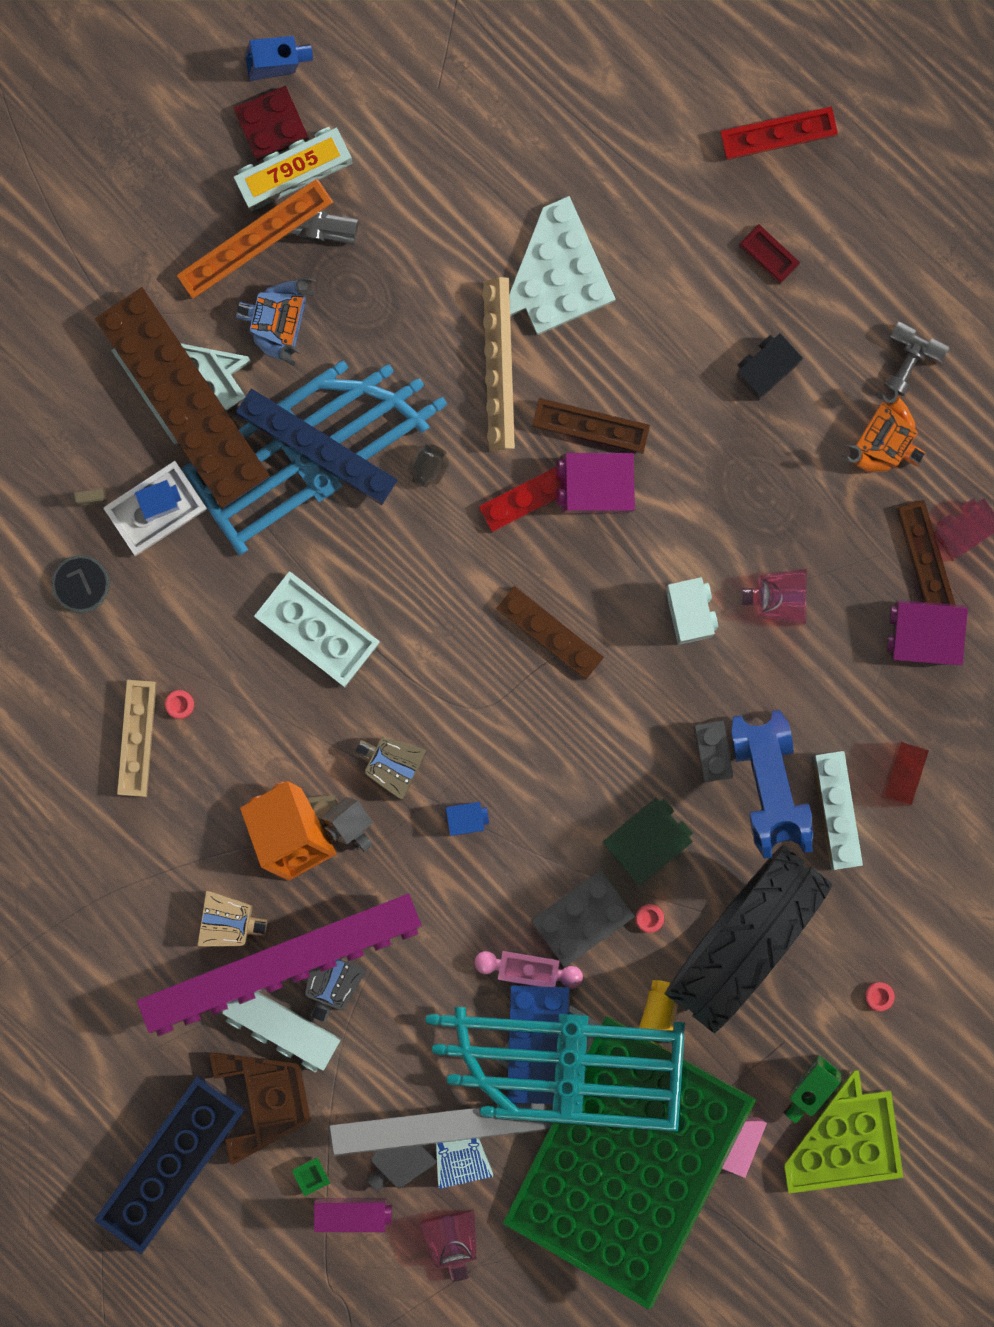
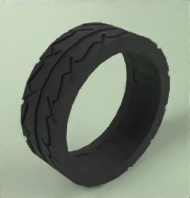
[665,845,832,1033]

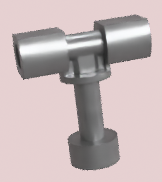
[885,322,949,396]

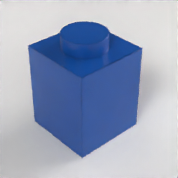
[135,480,182,522]
[446,802,489,836]

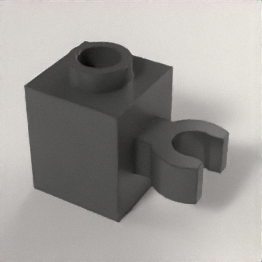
[320,797,373,852]

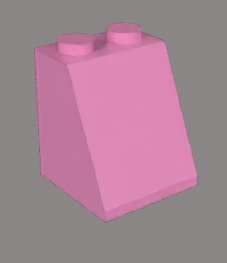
[722,1117,767,1178]

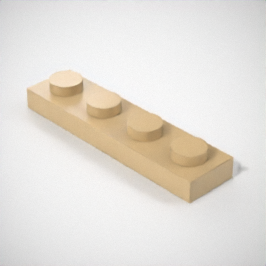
[117,680,157,797]

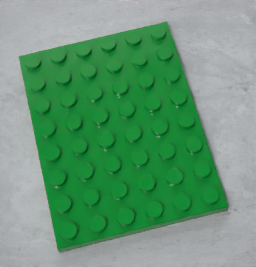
[503,1016,757,1309]

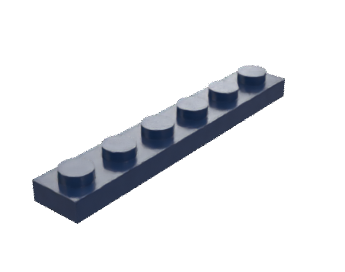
[236,388,398,506]

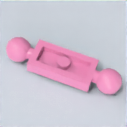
[474,951,583,989]

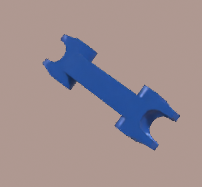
[731,710,813,859]

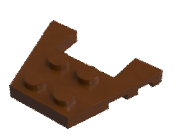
[209,1052,311,1165]

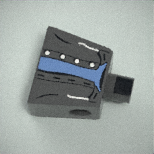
[305,959,367,1022]

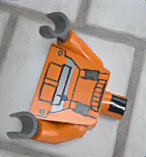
[840,383,926,472]

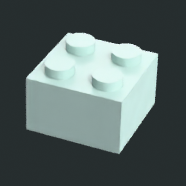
[665,577,718,645]

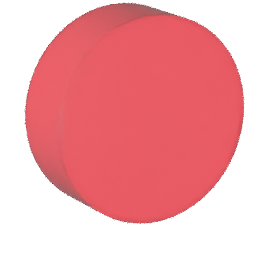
[165,690,194,719]
[635,904,664,933]
[865,982,895,1011]

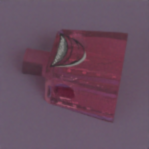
[741,569,807,626]
[420,1210,477,1282]

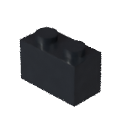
[736,333,803,400]

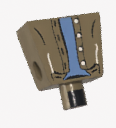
[354,737,427,800]

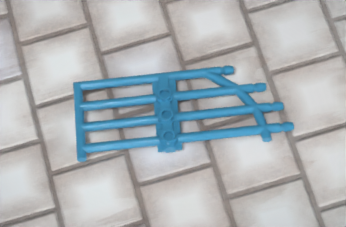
[181,361,447,556]

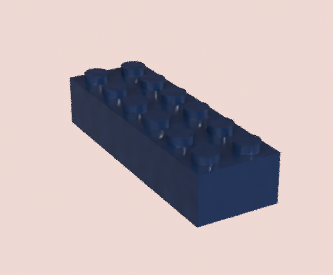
[94,1075,246,1254]

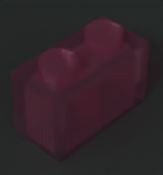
[934,498,994,561]

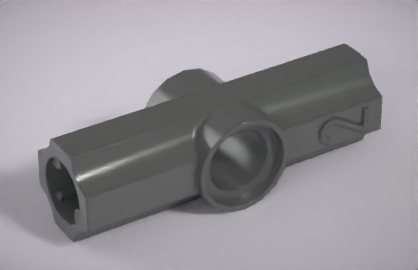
[273,206,358,245]

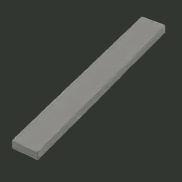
[327,1103,553,1156]

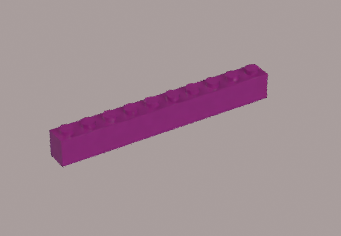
[136,893,422,1037]

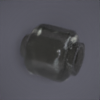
[407,443,449,487]

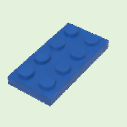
[507,986,570,1104]

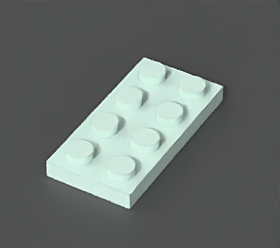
[254,571,380,687]

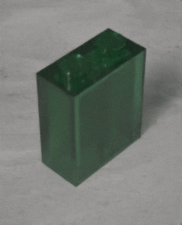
[602,797,693,886]

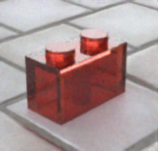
[881,741,929,806]

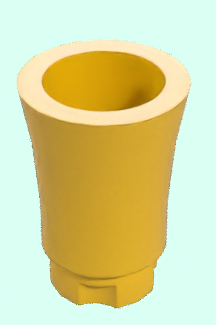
[638,980,678,1044]

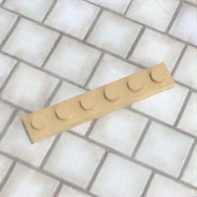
[482,277,515,452]

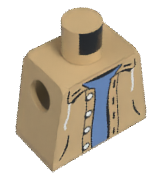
[198,891,267,946]

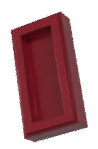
[739,224,800,284]

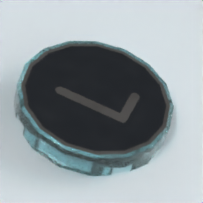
[52,555,110,613]

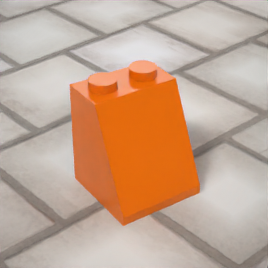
[240,781,336,881]

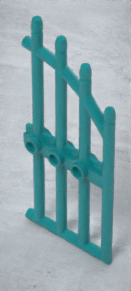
[426,1007,685,1132]

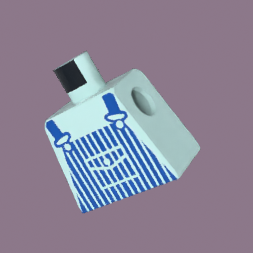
[436,1139,493,1189]

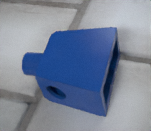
[244,36,313,82]

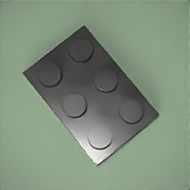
[531,870,635,967]

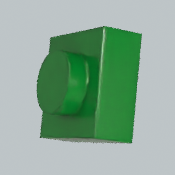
[292,1157,331,1197]

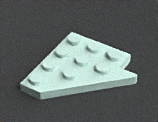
[509,196,616,335]
[111,344,251,446]

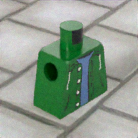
[783,1055,841,1123]

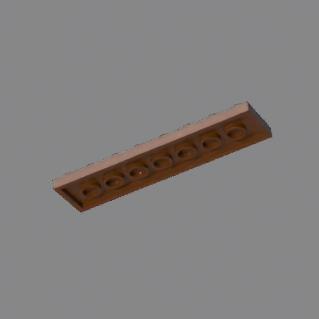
[94,287,270,509]

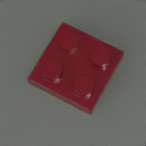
[234,85,309,162]

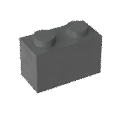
[693,720,734,783]

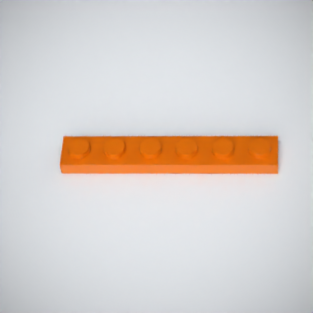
[177,178,334,299]

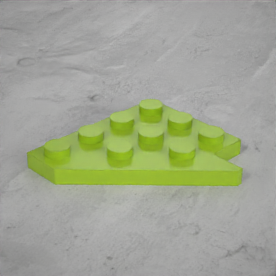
[784,1070,904,1194]

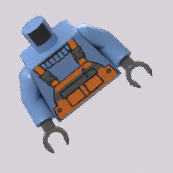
[236,276,315,366]

